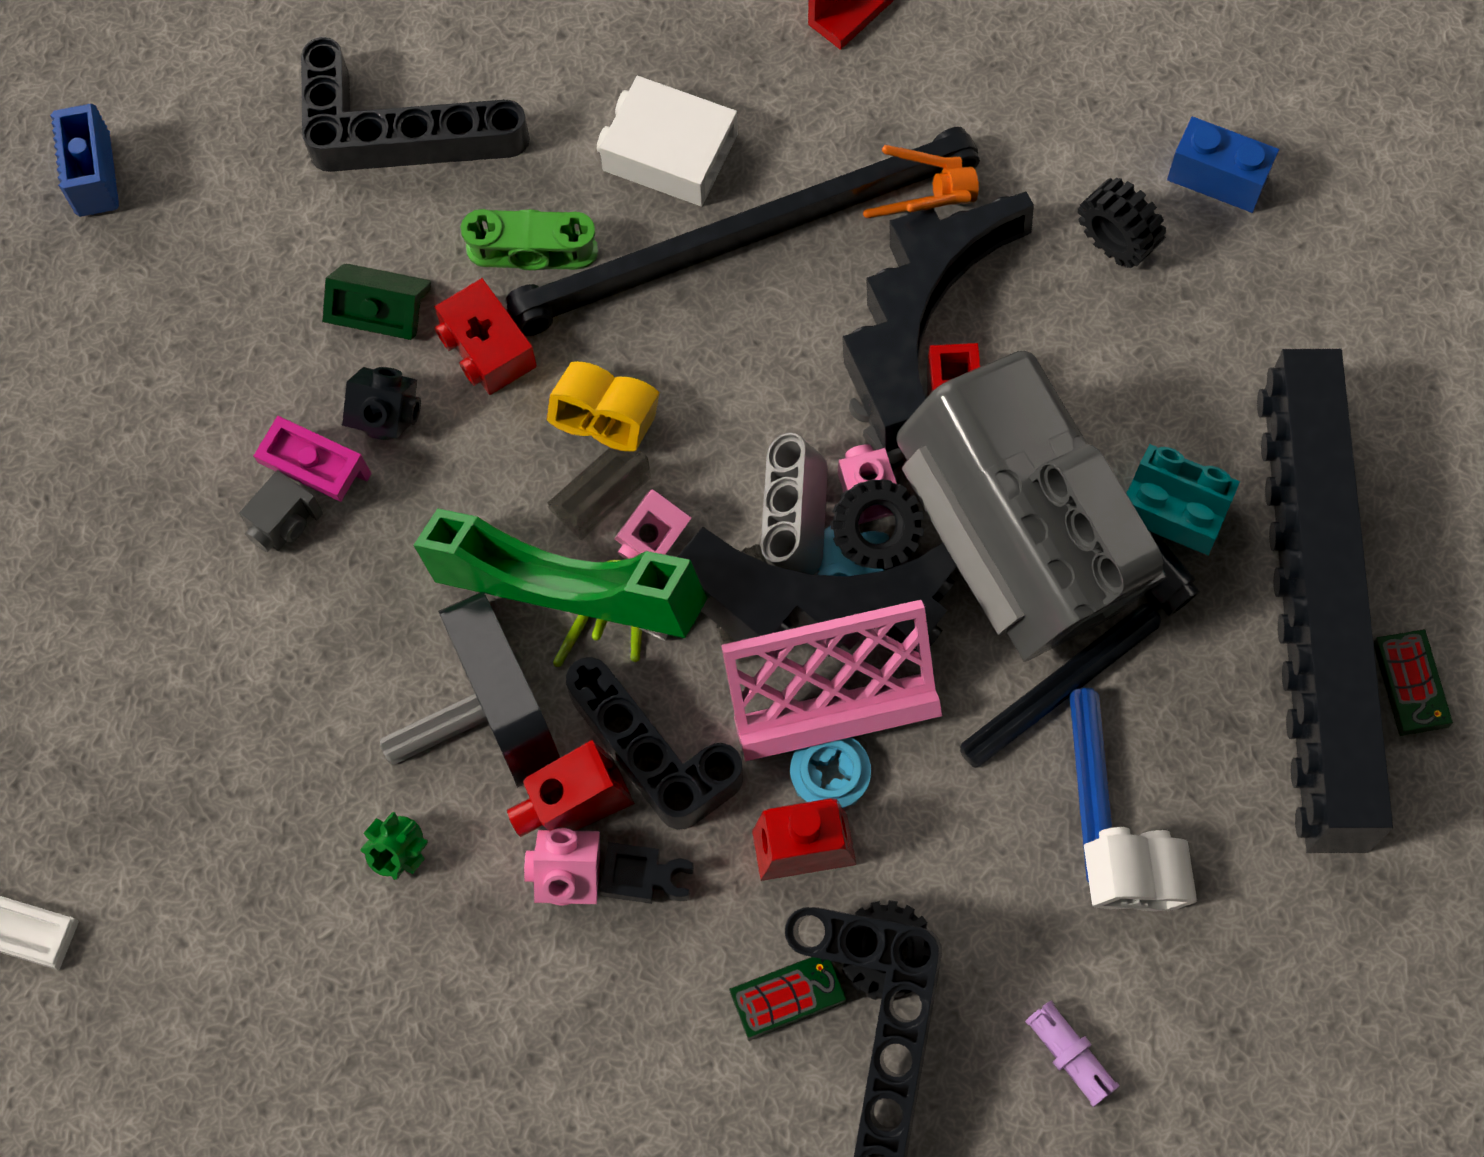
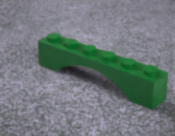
[413,508,707,638]

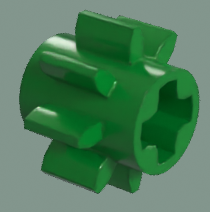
[360,812,428,880]

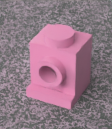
[838,444,897,524]
[614,489,691,559]

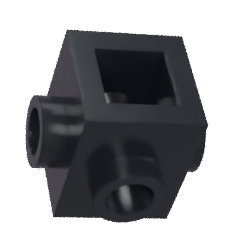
[342,367,421,440]

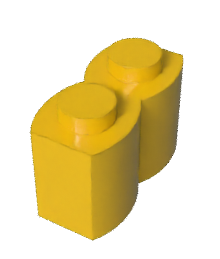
[547,361,660,451]

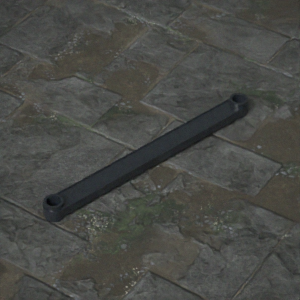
[505,127,980,336]

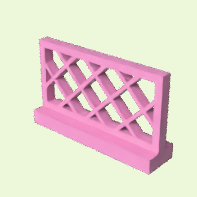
[721,600,942,762]

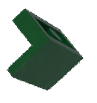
[322,264,431,340]

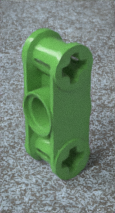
[460,209,598,270]

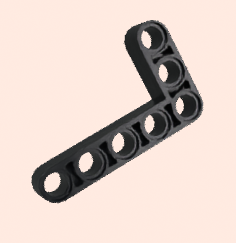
[301,37,530,172]
[785,907,942,1157]

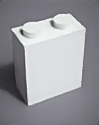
[597,75,738,207]

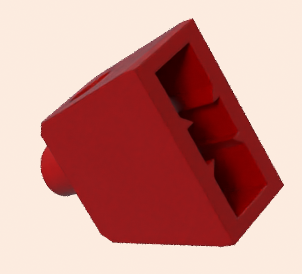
[507,740,635,837]
[752,798,856,881]

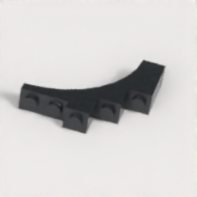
[843,191,1034,452]
[677,527,957,657]

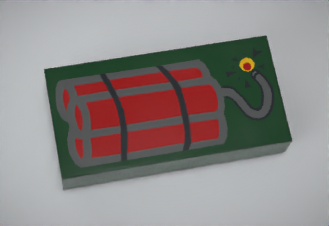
[1373,629,1453,736]
[729,957,846,1041]

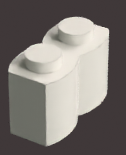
[1084,827,1197,911]

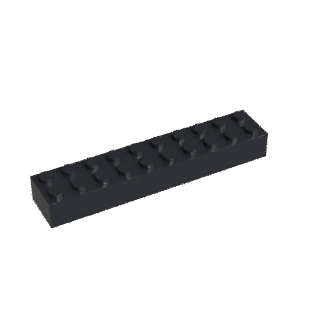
[1257,349,1393,853]

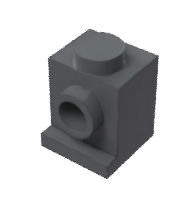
[239,470,323,552]

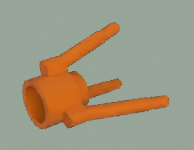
[863,145,979,218]

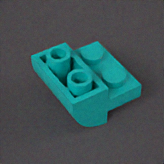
[1126,444,1240,556]

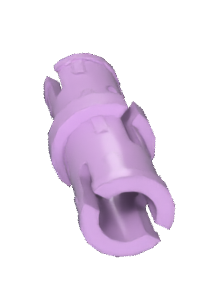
[1025,1000,1120,1107]

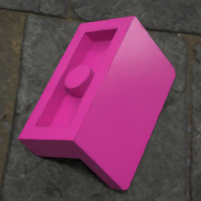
[253,415,372,502]

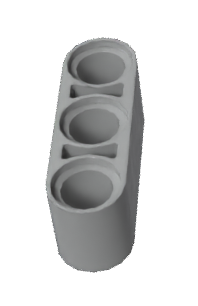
[761,433,828,575]

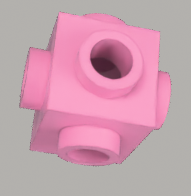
[524,828,600,906]

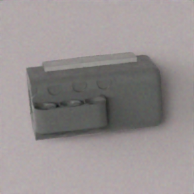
[897,351,1167,662]

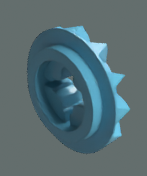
[790,737,871,808]

